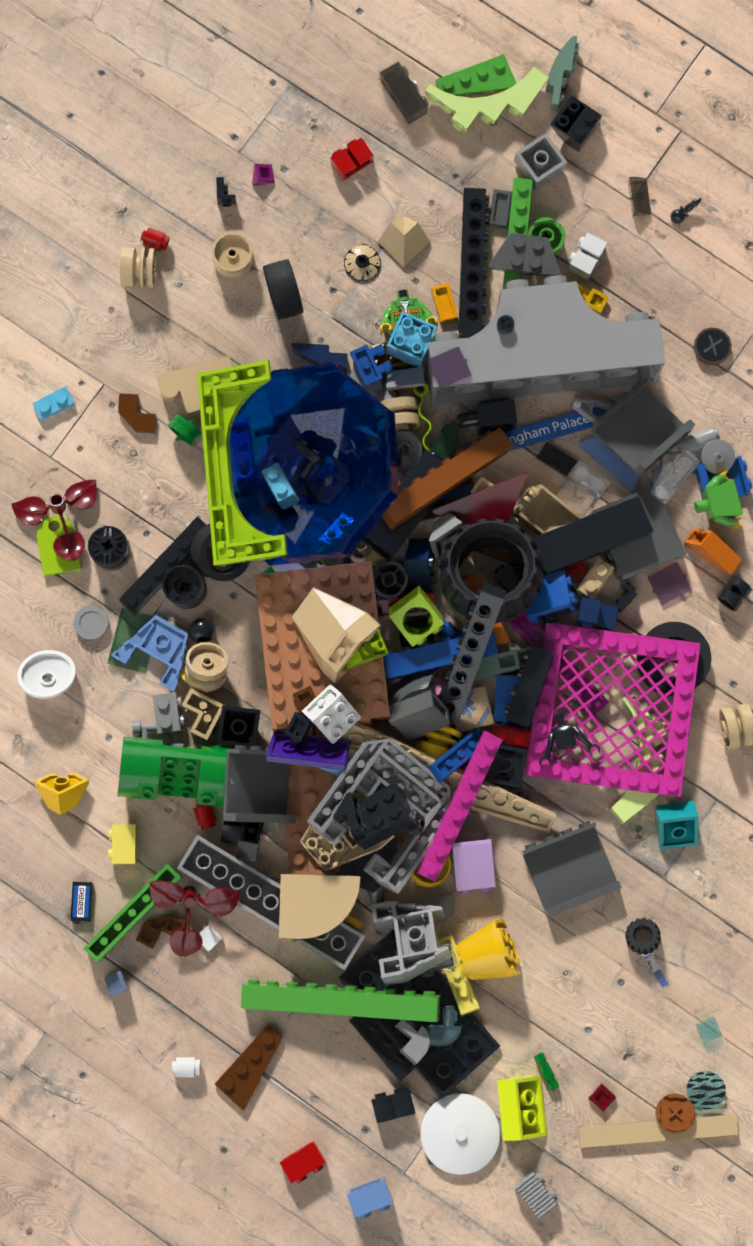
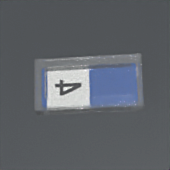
[635,952,672,995]

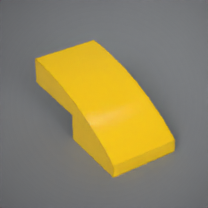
[573,280,609,314]

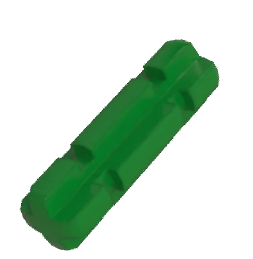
[534,1052,559,1091]

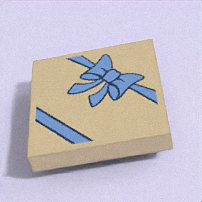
[449,686,495,733]

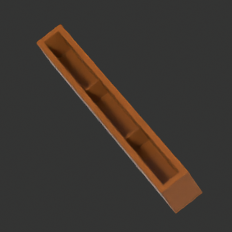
[378,427,514,530]

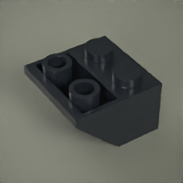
[550,95,602,152]

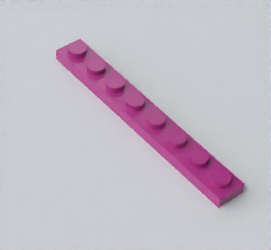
[417,731,502,882]

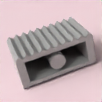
[514,1171,558,1219]

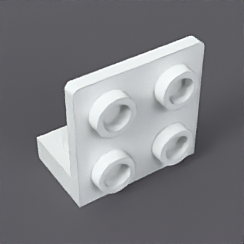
[302,684,361,744]

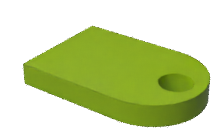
[37,516,82,577]

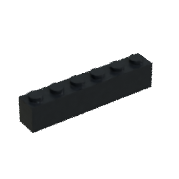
[119,516,207,616]

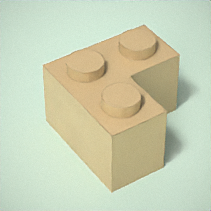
[182,688,223,742]

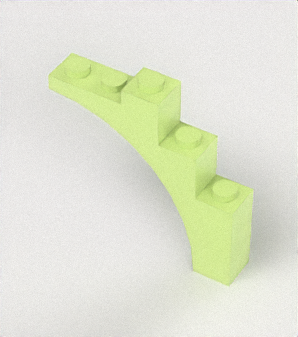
[425,67,549,132]
[610,696,669,824]

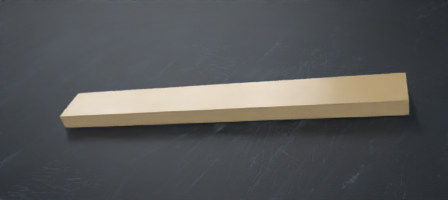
[578,1114,738,1148]

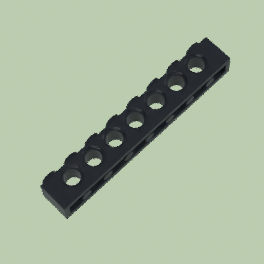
[458,188,490,338]
[439,583,507,729]

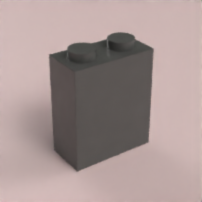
[388,690,450,741]

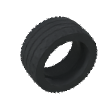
[263,259,304,320]
[190,524,250,581]

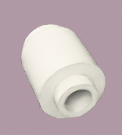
[172,1057,201,1078]

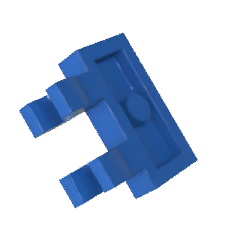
[350,344,393,387]

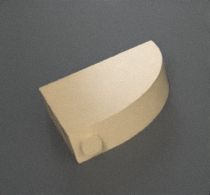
[279,874,361,943]

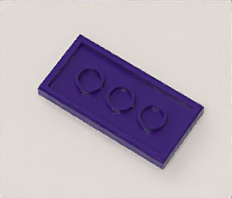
[266,732,351,771]

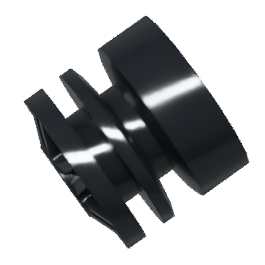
[88,526,131,571]
[162,565,207,609]

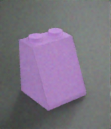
[451,839,496,895]

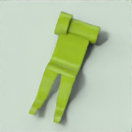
[413,382,432,451]

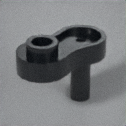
[291,438,325,479]

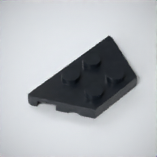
[334,837,398,893]

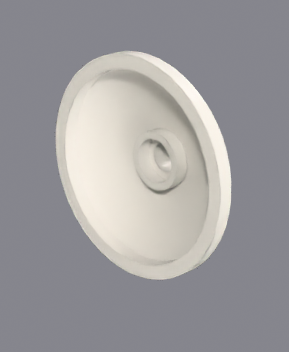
[17,650,76,699]

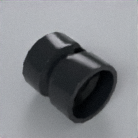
[716,575,753,612]

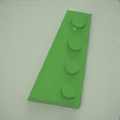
[436,54,517,96]

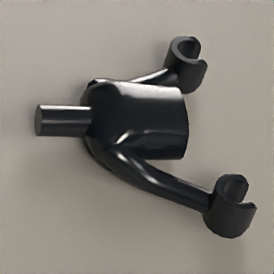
[539,713,601,768]

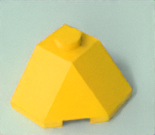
[34,773,89,815]

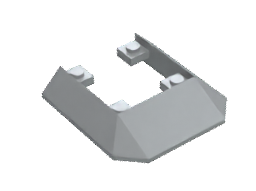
[307,738,452,894]

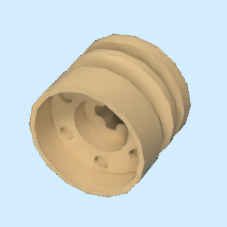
[120,247,158,288]

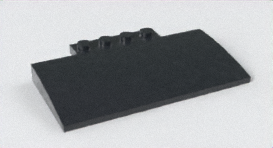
[338,928,500,1099]

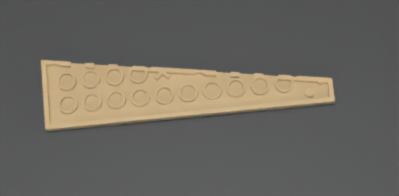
[339,722,556,833]

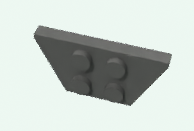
[488,233,561,277]

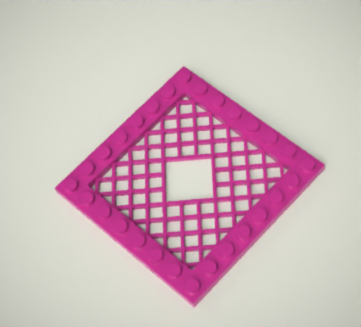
[525,623,700,797]

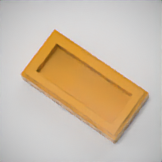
[431,283,458,324]

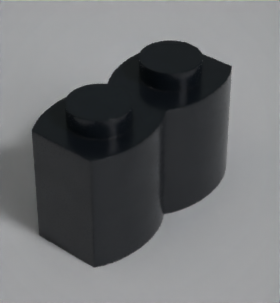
[371,1087,416,1123]

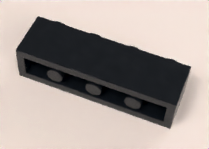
[504,646,555,728]

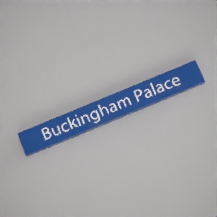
[458,407,606,451]

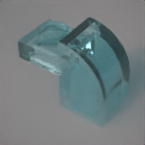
[427,1005,461,1047]

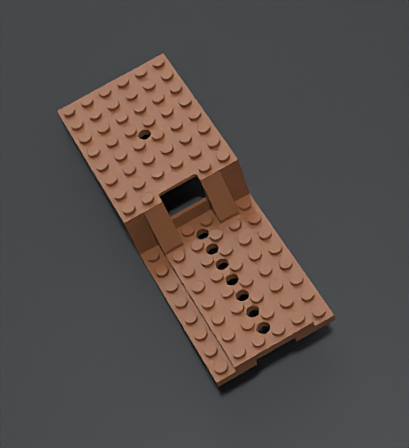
[255,561,404,876]

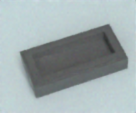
[488,189,512,229]

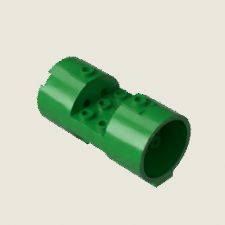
[117,736,235,807]

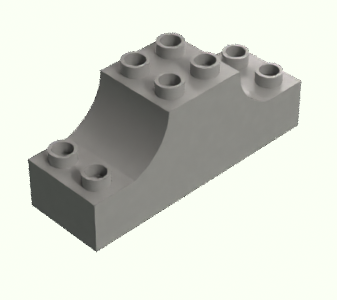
[427,275,665,406]

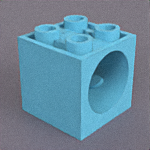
[386,311,437,367]

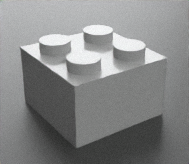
[514,133,567,190]

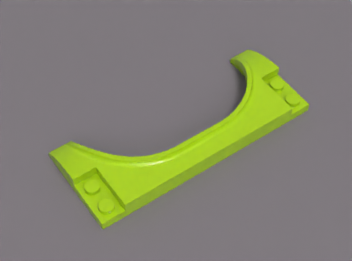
[197,360,287,566]

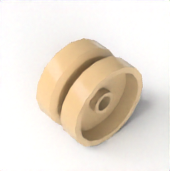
[211,232,254,279]
[376,397,420,434]
[184,642,229,692]
[719,703,753,750]

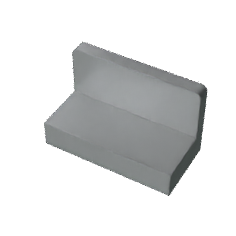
[386,367,428,390]

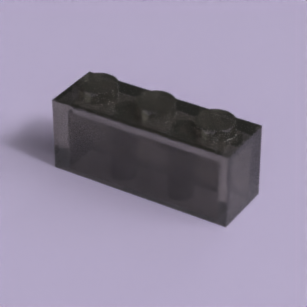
[380,61,429,124]

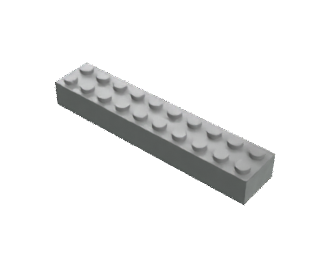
[177,835,365,970]

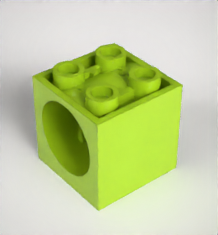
[389,586,444,647]

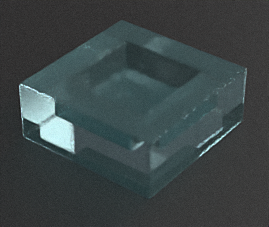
[696,1017,722,1043]

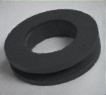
[636,622,712,696]

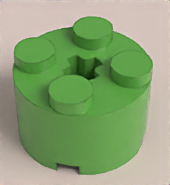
[528,217,566,258]

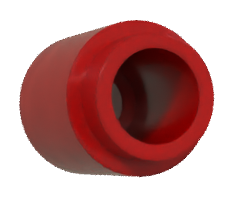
[140,228,170,251]
[193,804,217,830]

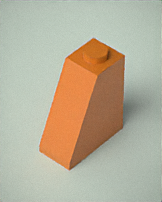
[683,528,742,575]

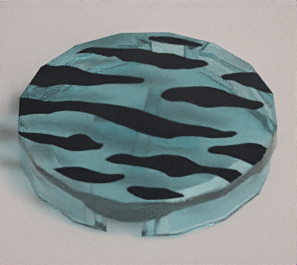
[686,1070,726,1111]

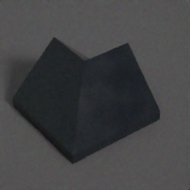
[217,705,261,748]

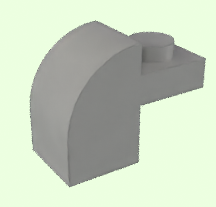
[395,1020,430,1065]

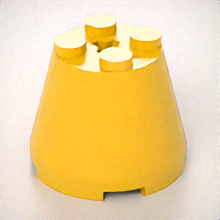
[455,918,521,980]

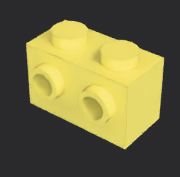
[108,824,138,865]

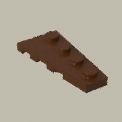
[215,1025,282,1111]

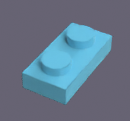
[32,386,75,421]

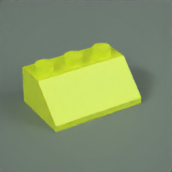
[497,1075,547,1141]

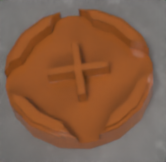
[655,1093,695,1134]

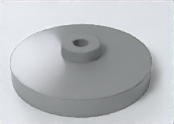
[700,439,735,474]
[74,605,109,640]

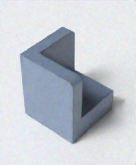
[104,971,130,997]

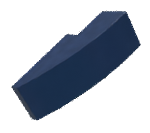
[291,343,348,373]

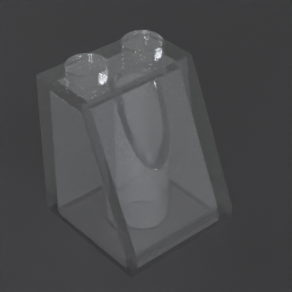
[555,460,611,518]

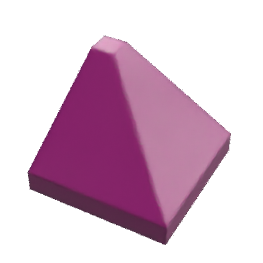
[252,164,274,186]

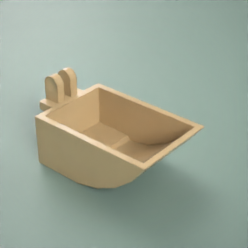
[513,484,582,535]

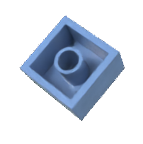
[347,1177,393,1219]

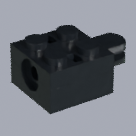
[457,398,517,436]
[466,744,528,790]

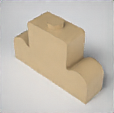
[156,355,232,417]

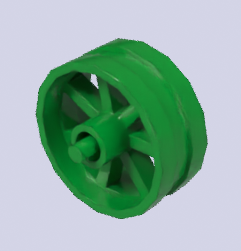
[167,414,202,447]

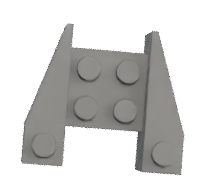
[372,901,452,986]

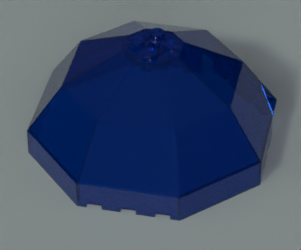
[229,362,399,566]

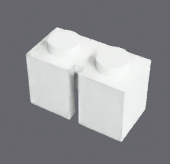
[568,232,607,280]

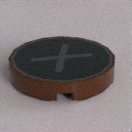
[693,327,732,366]

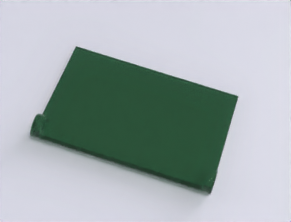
[107,608,154,673]

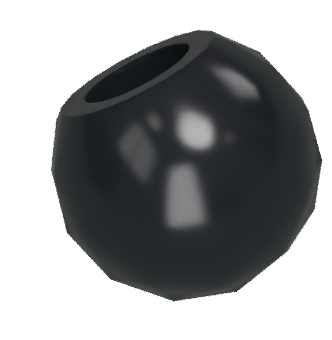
[189,618,216,644]

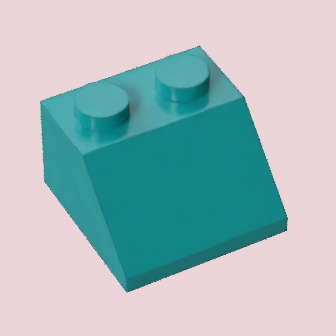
[655,801,698,850]

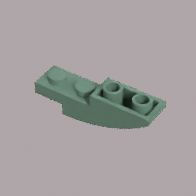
[545,35,579,111]
[460,647,531,682]

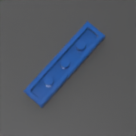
[428,728,482,783]

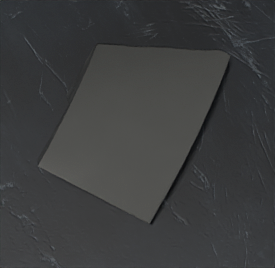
[387,671,436,706]

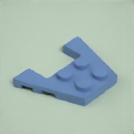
[111,615,190,692]

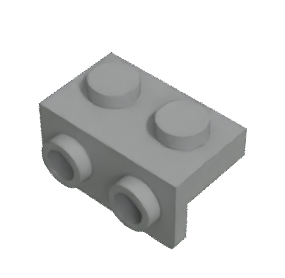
[153,692,185,734]

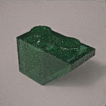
[429,421,460,461]

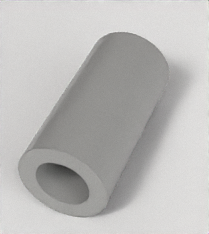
[676,427,720,458]

